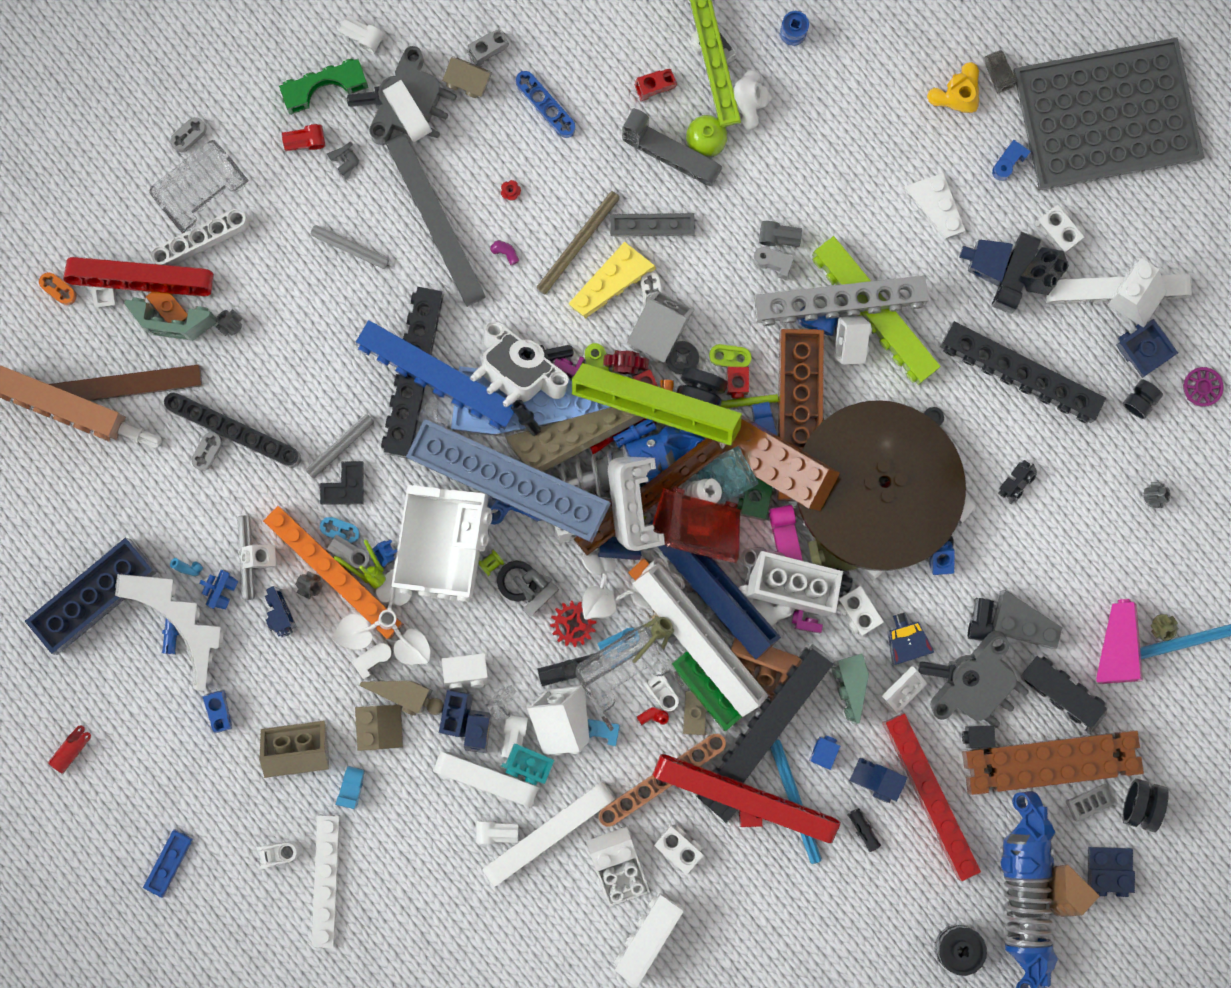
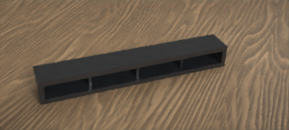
[712,644,834,783]

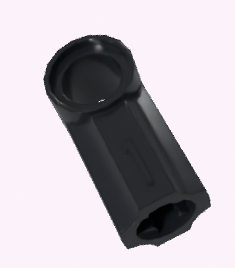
[967,598,994,641]

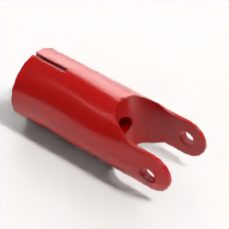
[48,725,91,774]

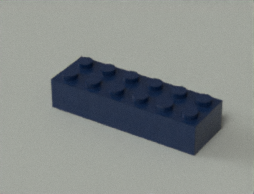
[25,537,158,655]

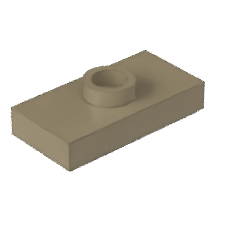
[683,691,706,735]

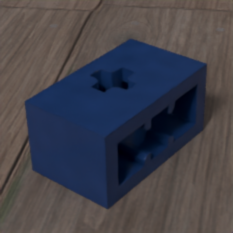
[438,690,474,737]

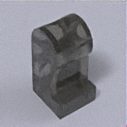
[984,50,1018,94]

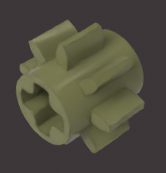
[1151,614,1179,641]

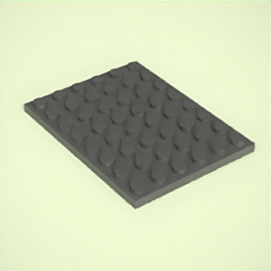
[1013,37,1205,191]

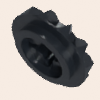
[666,341,699,374]

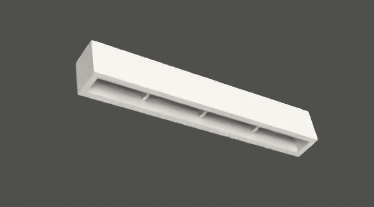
[632,563,769,717]

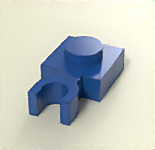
[373,539,398,567]

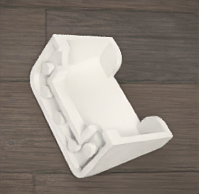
[608,457,665,551]

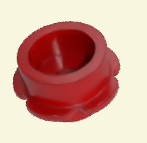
[501,180,521,201]

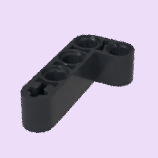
[991,231,1041,314]

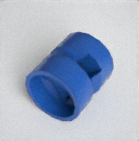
[780,10,809,46]

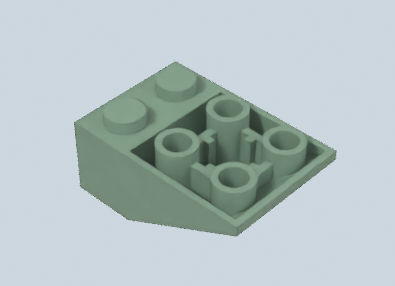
[831,654,869,724]

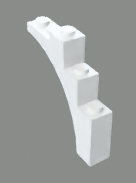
[115,574,223,691]

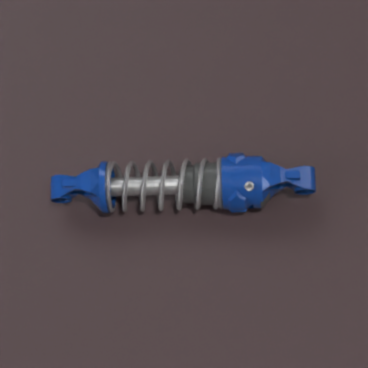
[487,427,706,525]

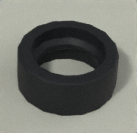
[497,560,537,602]

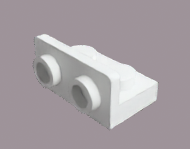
[452,503,492,551]
[882,666,928,714]

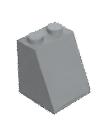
[627,291,694,363]

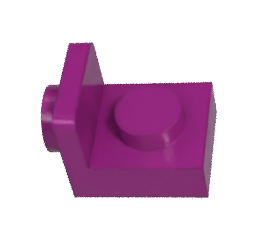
[554,356,585,378]
[792,610,823,634]

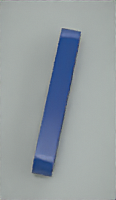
[516,71,576,138]

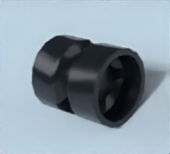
[1123,379,1163,419]

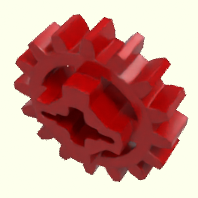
[550,601,597,647]

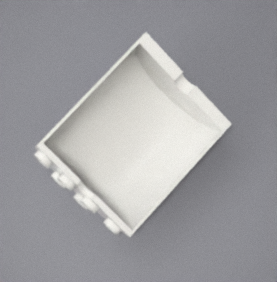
[391,485,489,602]

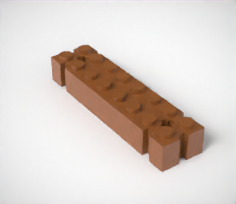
[962,730,1144,795]

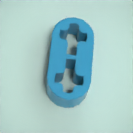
[320,517,360,544]

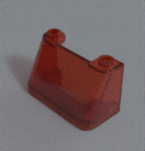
[653,486,741,564]

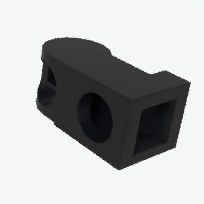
[696,794,738,824]

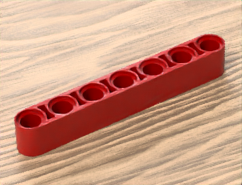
[63,257,214,296]

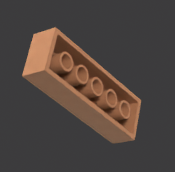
[0,365,126,442]

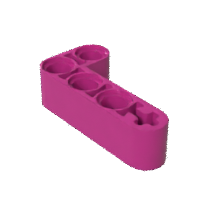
[769,505,803,561]

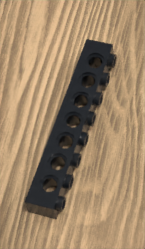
[381,287,444,459]
[940,321,1106,424]

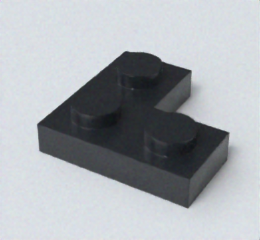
[320,461,364,505]

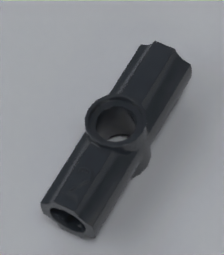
[537,652,604,687]

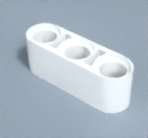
[383,80,432,142]

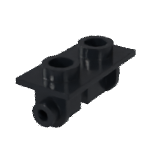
[998,460,1037,504]

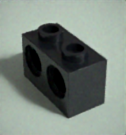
[1021,247,1069,295]

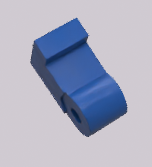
[992,140,1031,181]
[751,402,777,435]
[203,690,232,733]

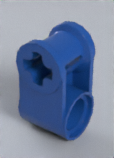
[797,307,840,336]

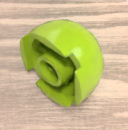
[686,115,727,157]

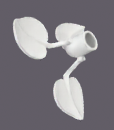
[582,548,652,620]
[332,569,430,665]

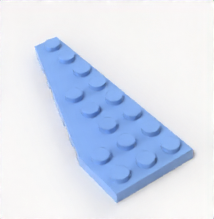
[451,366,609,435]

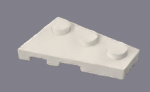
[903,173,965,240]

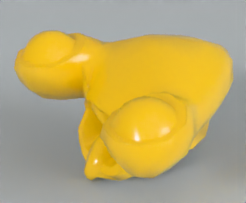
[927,62,979,113]

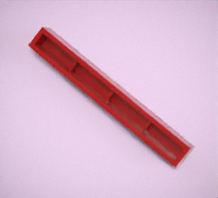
[882,713,981,881]

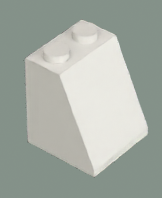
[1107,258,1167,327]
[527,685,589,756]

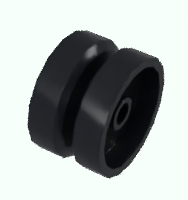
[676,368,728,407]
[1122,778,1169,833]
[935,924,987,976]

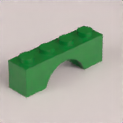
[279,58,369,115]

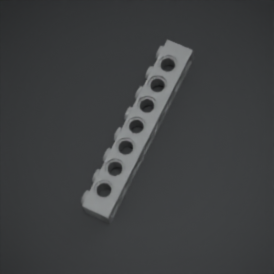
[754,275,929,326]

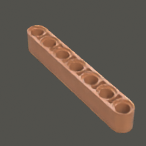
[599,734,726,827]

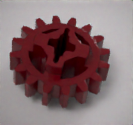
[603,350,649,375]

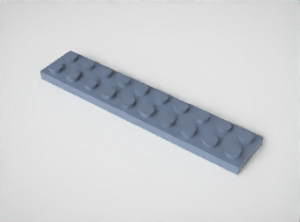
[406,419,611,543]

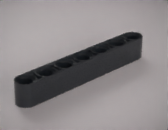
[164,392,301,468]

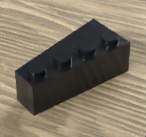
[1021,656,1108,735]

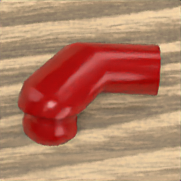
[636,707,669,725]

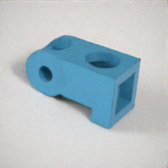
[588,719,620,746]
[335,766,365,809]

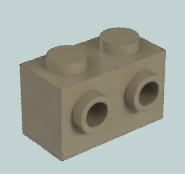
[442,56,492,99]

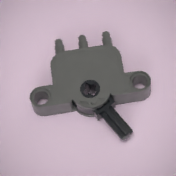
[347,46,457,145]
[918,631,1029,728]

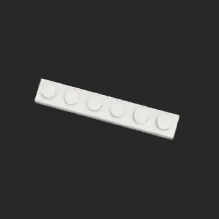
[312,815,340,948]

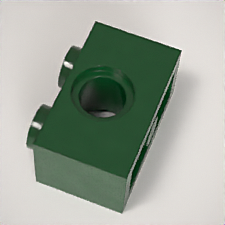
[737,473,773,521]

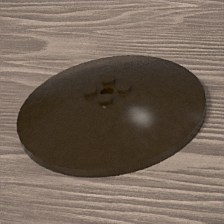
[797,400,966,571]

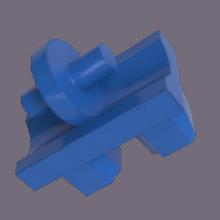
[199,570,238,609]

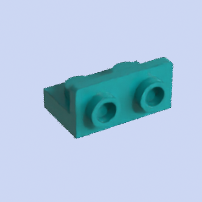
[501,743,554,786]

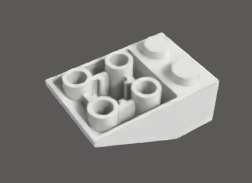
[586,827,650,907]

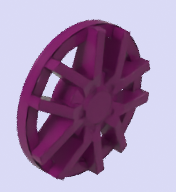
[1183,367,1224,407]

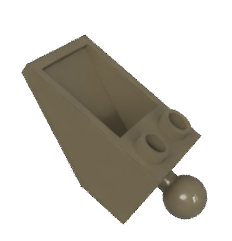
[359,681,444,716]

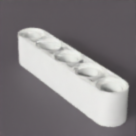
[150,209,249,266]
[433,751,539,808]

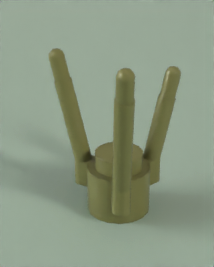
[632,616,674,663]

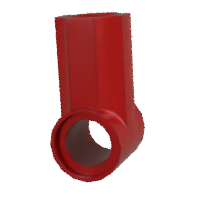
[282,124,326,152]

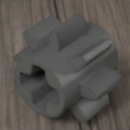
[216,309,243,336]
[1144,482,1170,508]
[295,571,323,599]

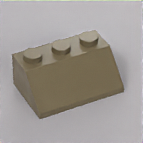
[259,721,329,778]

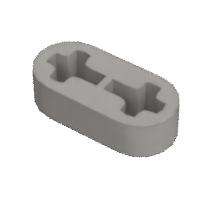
[170,117,207,152]
[191,432,223,471]
[523,582,559,617]

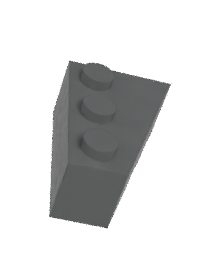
[992,590,1062,649]

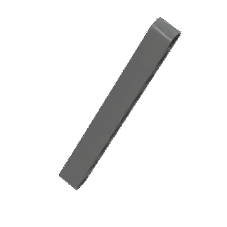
[385,133,486,307]

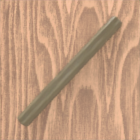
[537,191,620,295]

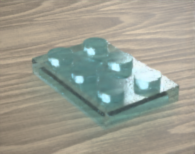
[696,446,759,507]

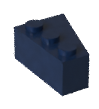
[849,758,908,804]

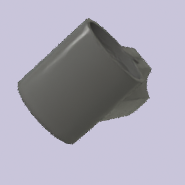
[759,221,802,247]

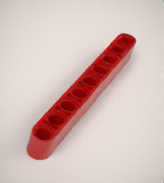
[652,754,841,843]

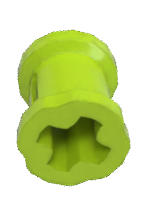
[478,549,505,577]

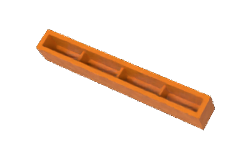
[263,506,404,640]

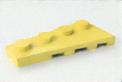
[568,242,656,319]

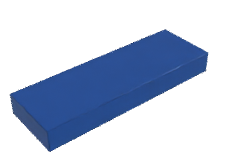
[143,829,193,898]

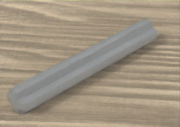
[310,225,389,269]
[306,414,374,478]
[237,515,255,600]

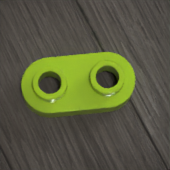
[585,343,609,371]
[709,344,752,368]

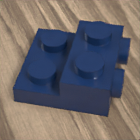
[1116,319,1178,378]
[265,586,297,638]
[1088,847,1135,897]

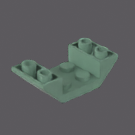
[124,297,217,341]

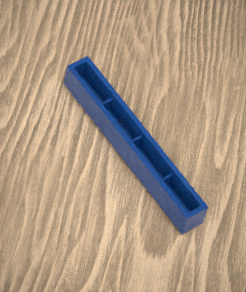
[356,320,514,430]

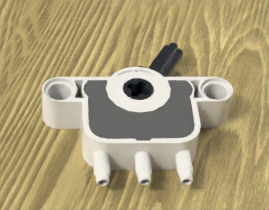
[470,321,574,407]

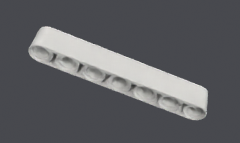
[1046,274,1192,304]
[481,781,615,887]

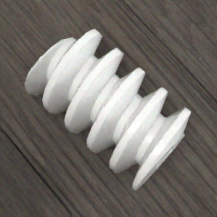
[677,478,722,510]

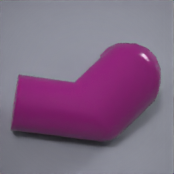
[490,240,520,265]

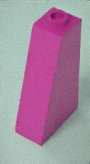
[1096,599,1143,684]

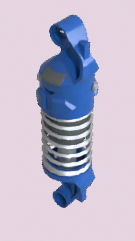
[1000,791,1058,988]

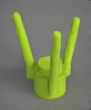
[334,540,386,589]

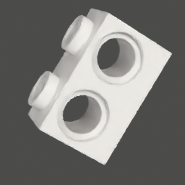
[1034,205,1084,254]
[837,586,883,636]
[654,825,704,875]

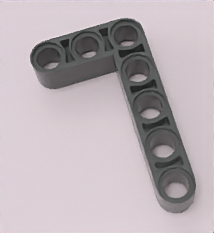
[622,108,722,187]

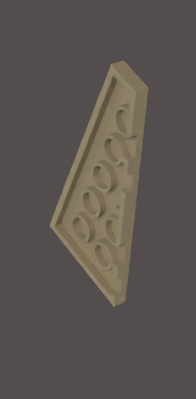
[505,407,644,472]

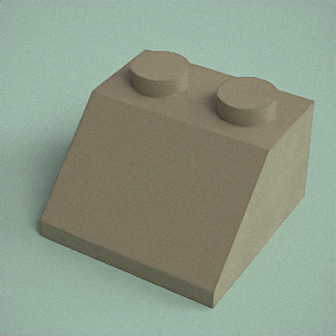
[355,704,403,751]

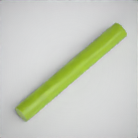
[721,394,778,409]

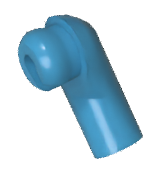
[170,558,203,577]

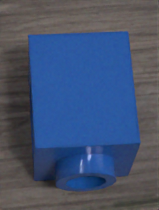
[929,541,955,575]
[809,735,841,770]

